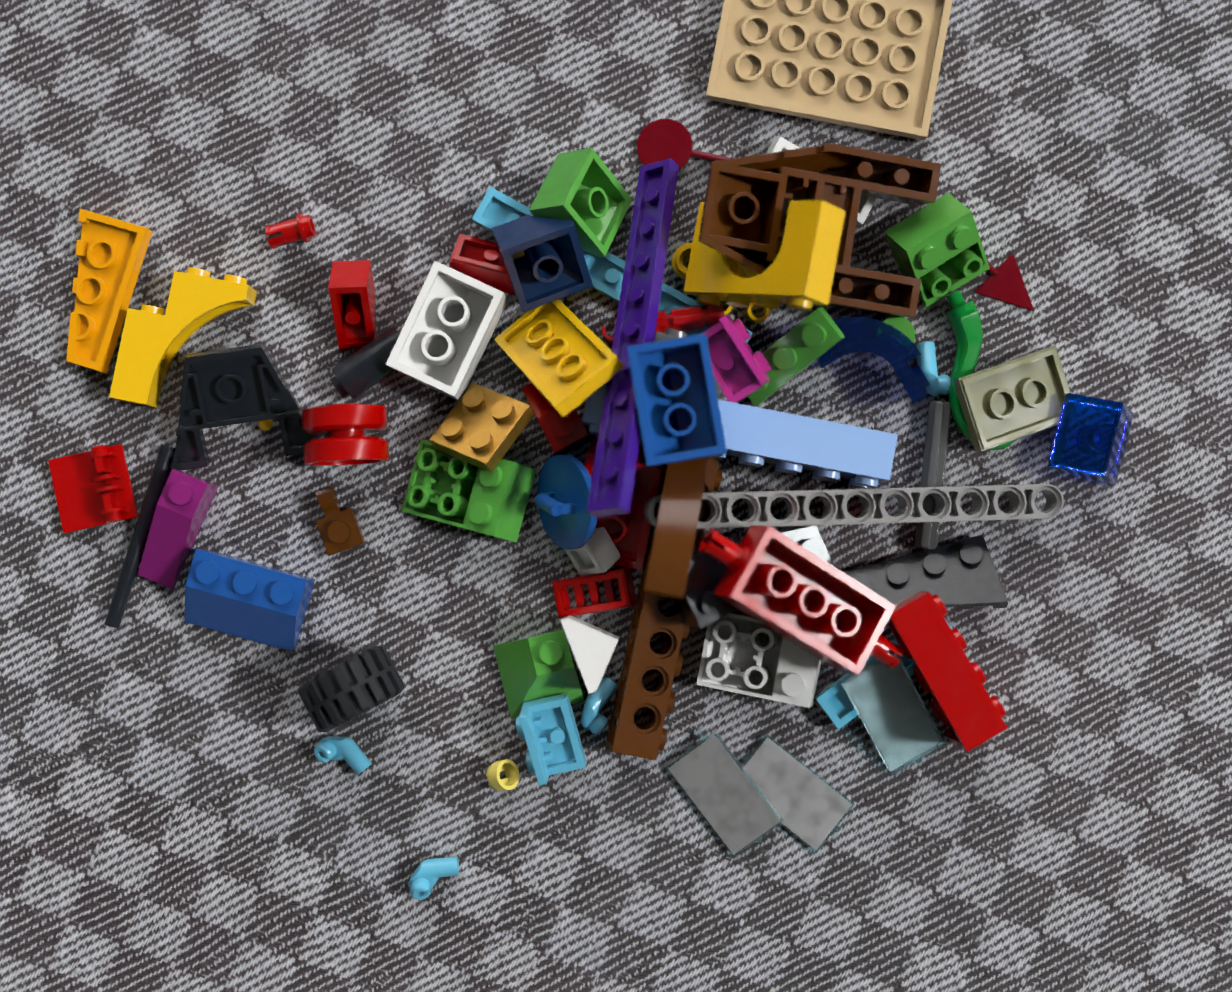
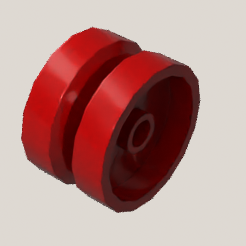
[302,403,389,466]

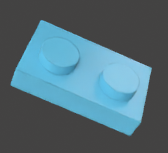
[516,693,587,786]

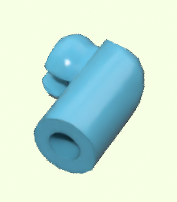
[916,341,951,397]
[580,676,618,734]
[314,736,372,775]
[408,856,459,900]

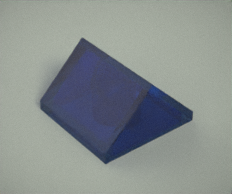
[1048,393,1134,486]

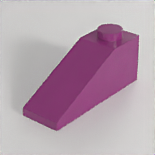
[137,469,218,589]

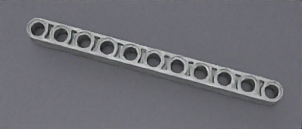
[644,484,1064,529]

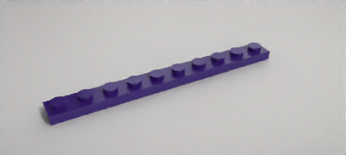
[587,158,679,518]

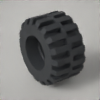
[297,645,405,732]

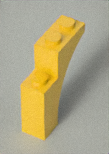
[109,267,257,408]

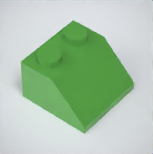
[529,148,632,257]

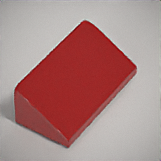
[449,233,515,295]

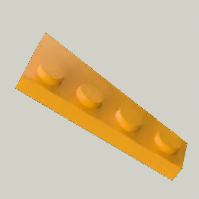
[66,209,153,374]

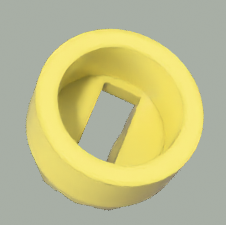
[486,759,520,791]

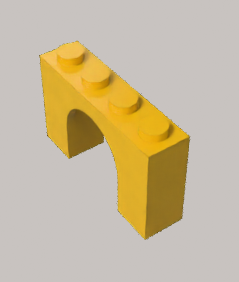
[683,200,845,311]

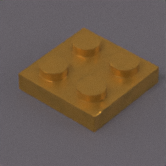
[429,383,534,473]

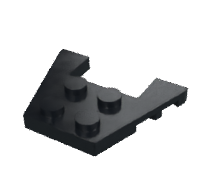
[172,344,318,471]

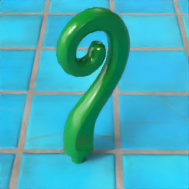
[945,290,1017,450]

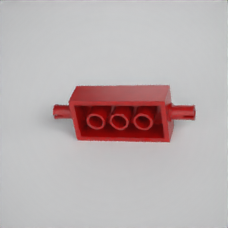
[699,525,904,675]

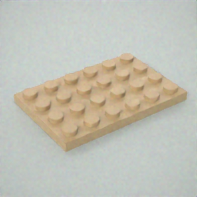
[705,0,953,141]

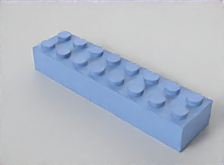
[582,383,898,489]

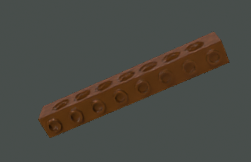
[605,458,722,760]

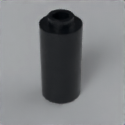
[330,325,400,399]

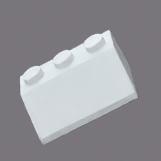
[386,261,508,401]

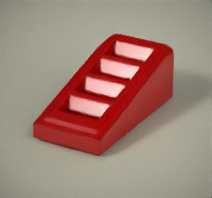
[552,567,636,618]

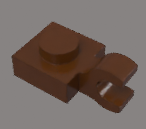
[315,487,366,556]

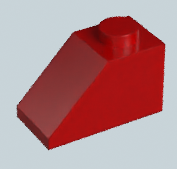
[328,260,377,349]
[522,383,589,455]

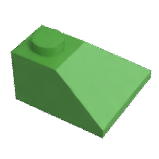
[493,628,585,719]

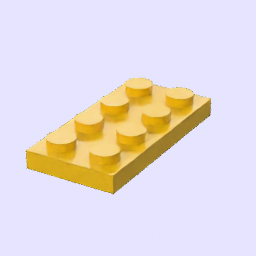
[494,299,624,417]

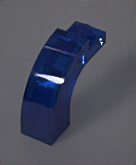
[817,317,930,403]

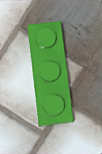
[748,306,845,407]

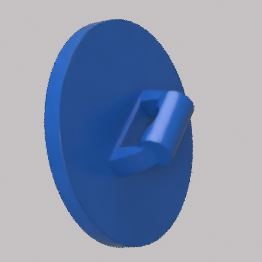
[535,454,597,550]

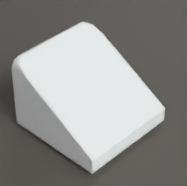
[564,527,620,576]

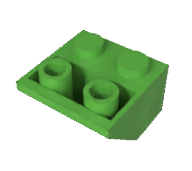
[884,193,990,307]

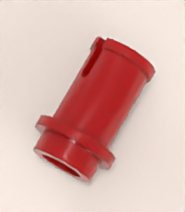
[265,213,316,249]

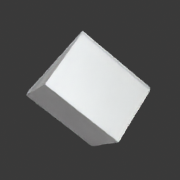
[560,615,619,694]

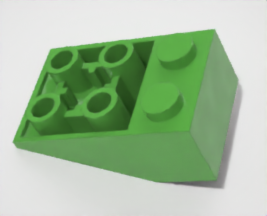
[401,439,536,543]

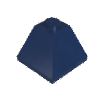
[491,215,593,313]

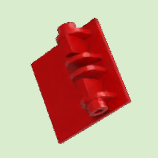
[48,444,138,534]

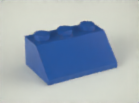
[627,333,727,466]
[185,549,315,652]

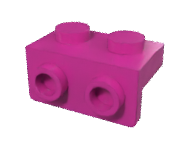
[702,315,772,403]

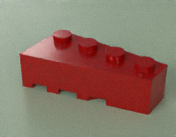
[887,590,1008,752]

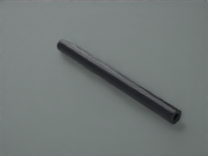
[104,444,176,628]

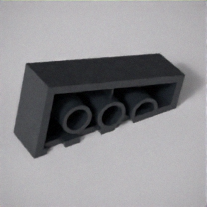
[673,525,831,629]

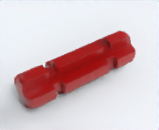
[655,304,724,335]

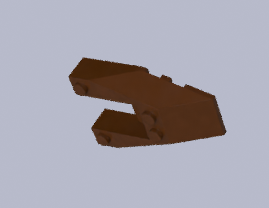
[698,143,941,317]

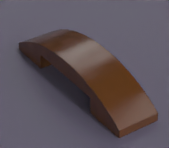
[643,458,708,600]

